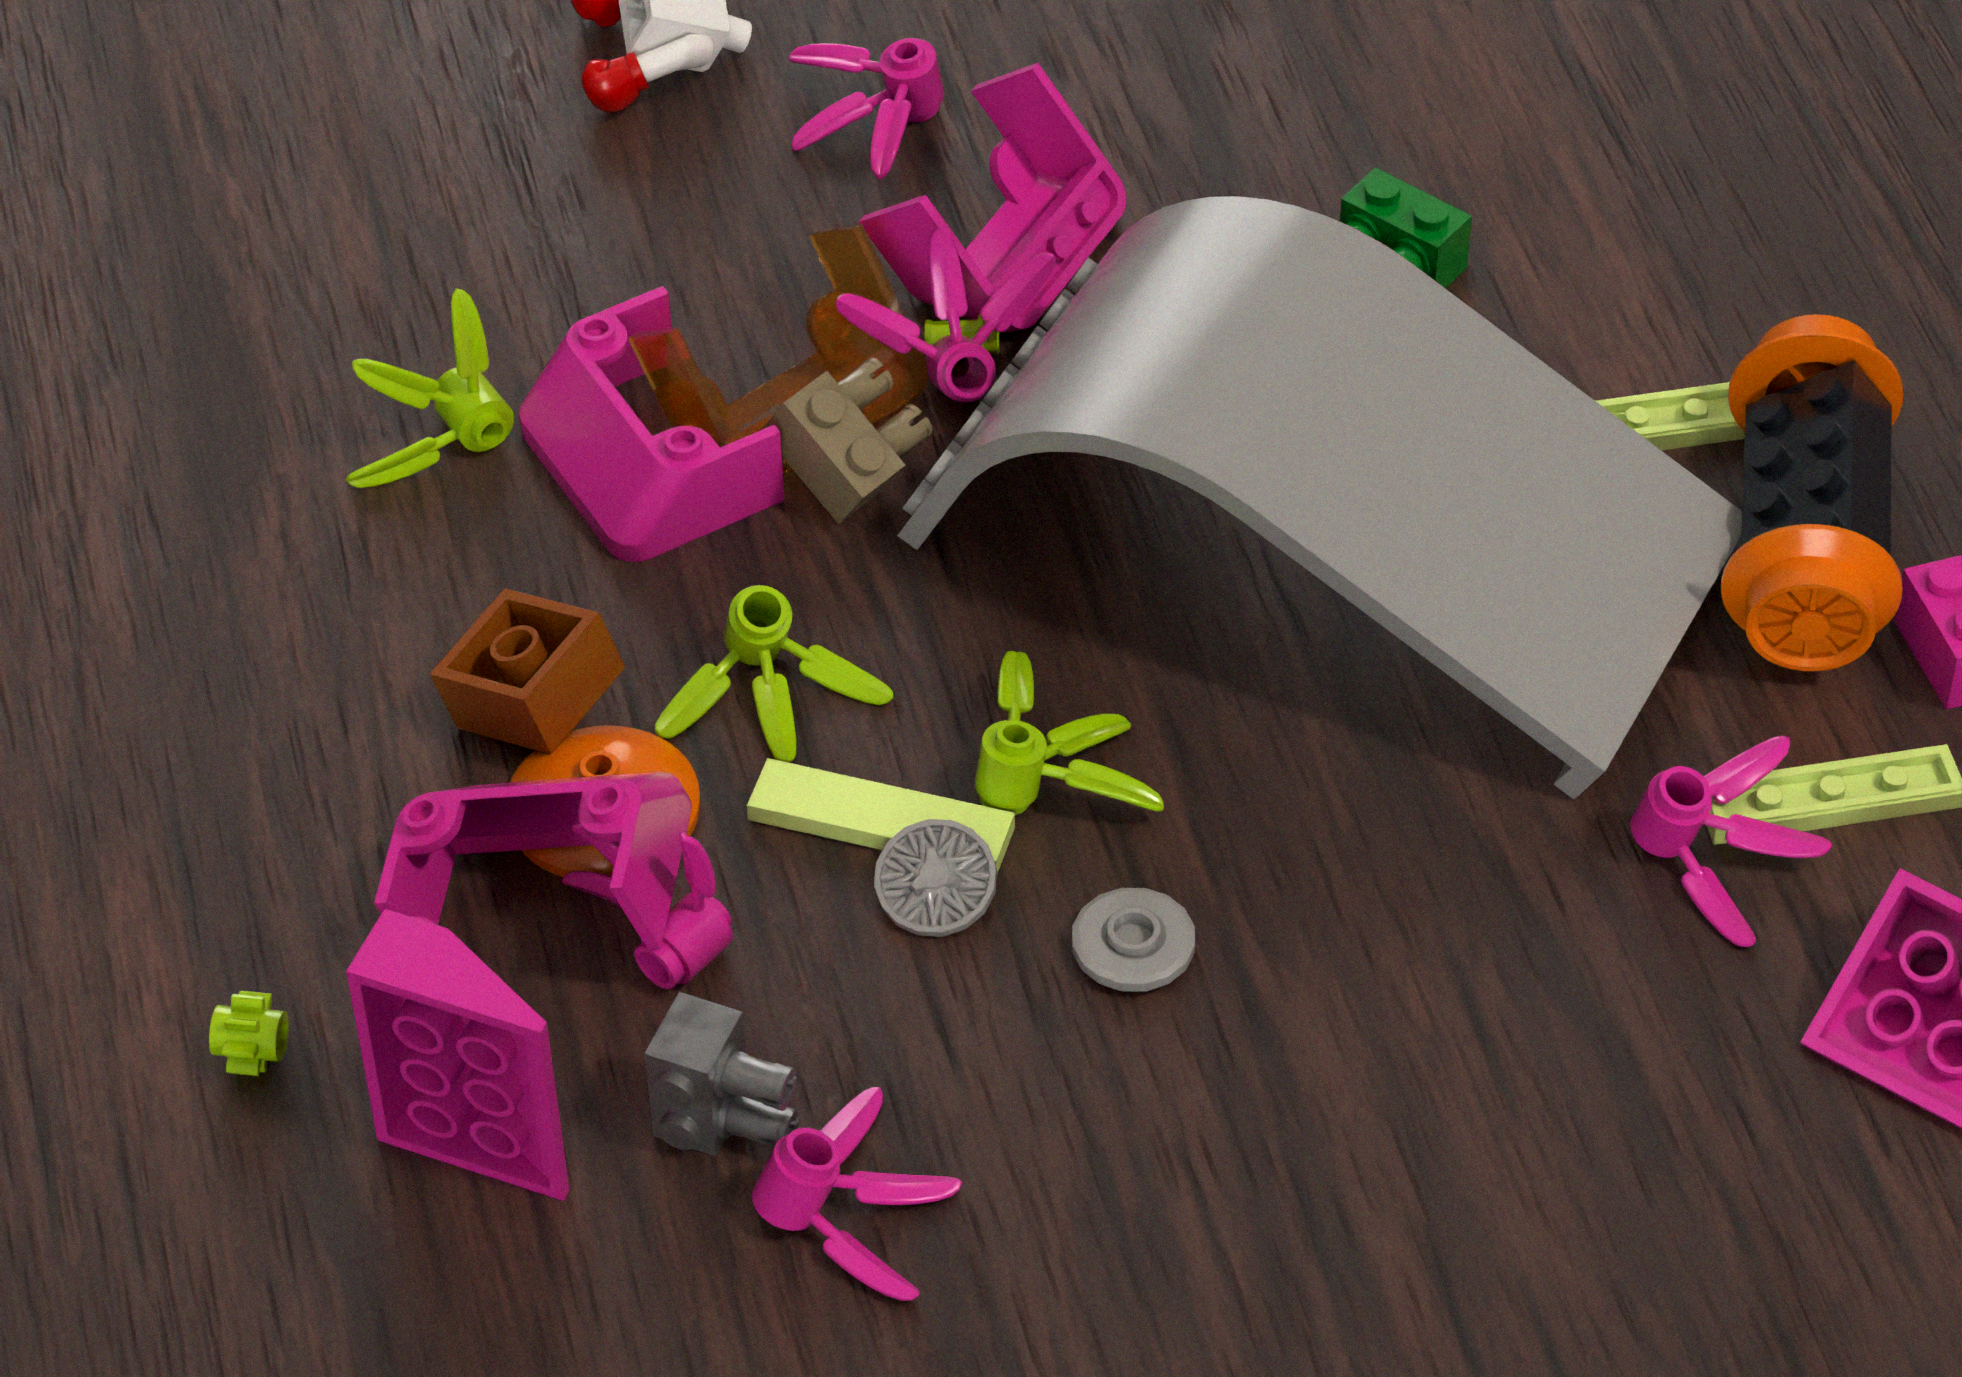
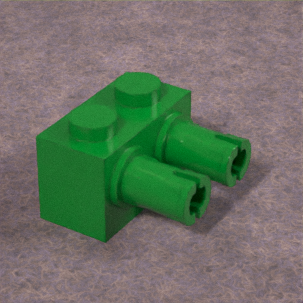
[1340,167,1472,288]

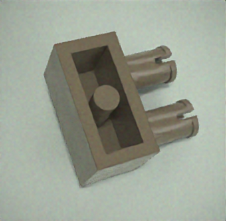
[761,357,933,524]

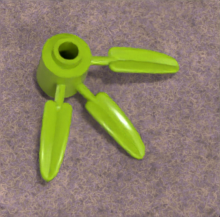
[345,288,514,488]
[655,585,893,763]
[975,651,1164,815]

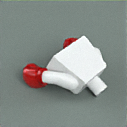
[570,0,752,113]

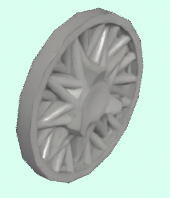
[874,819,997,937]
[1072,888,1195,991]

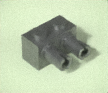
[644,992,799,1157]

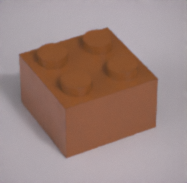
[429,588,625,754]

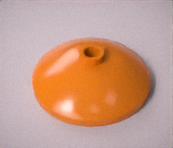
[510,725,700,877]

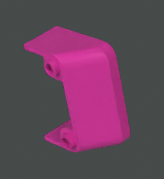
[858,63,1126,334]
[519,286,785,562]
[374,772,692,950]

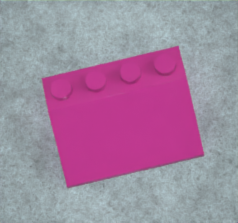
[1800,868,1962,1130]
[346,909,569,1201]

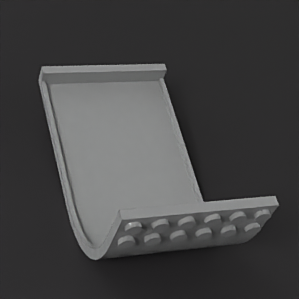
[897,196,1742,799]

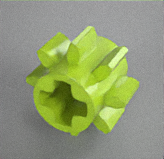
[209,991,289,1076]

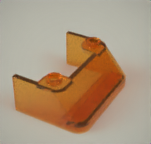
[628,224,929,477]

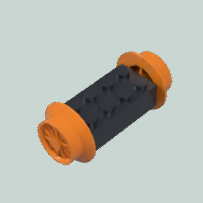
[1721,314,1903,671]

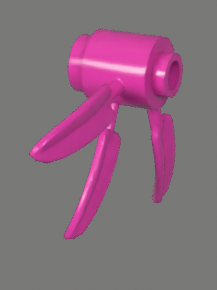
[788,38,944,180]
[836,227,1056,402]
[1630,735,1833,947]
[562,823,733,989]
[752,1087,962,1301]

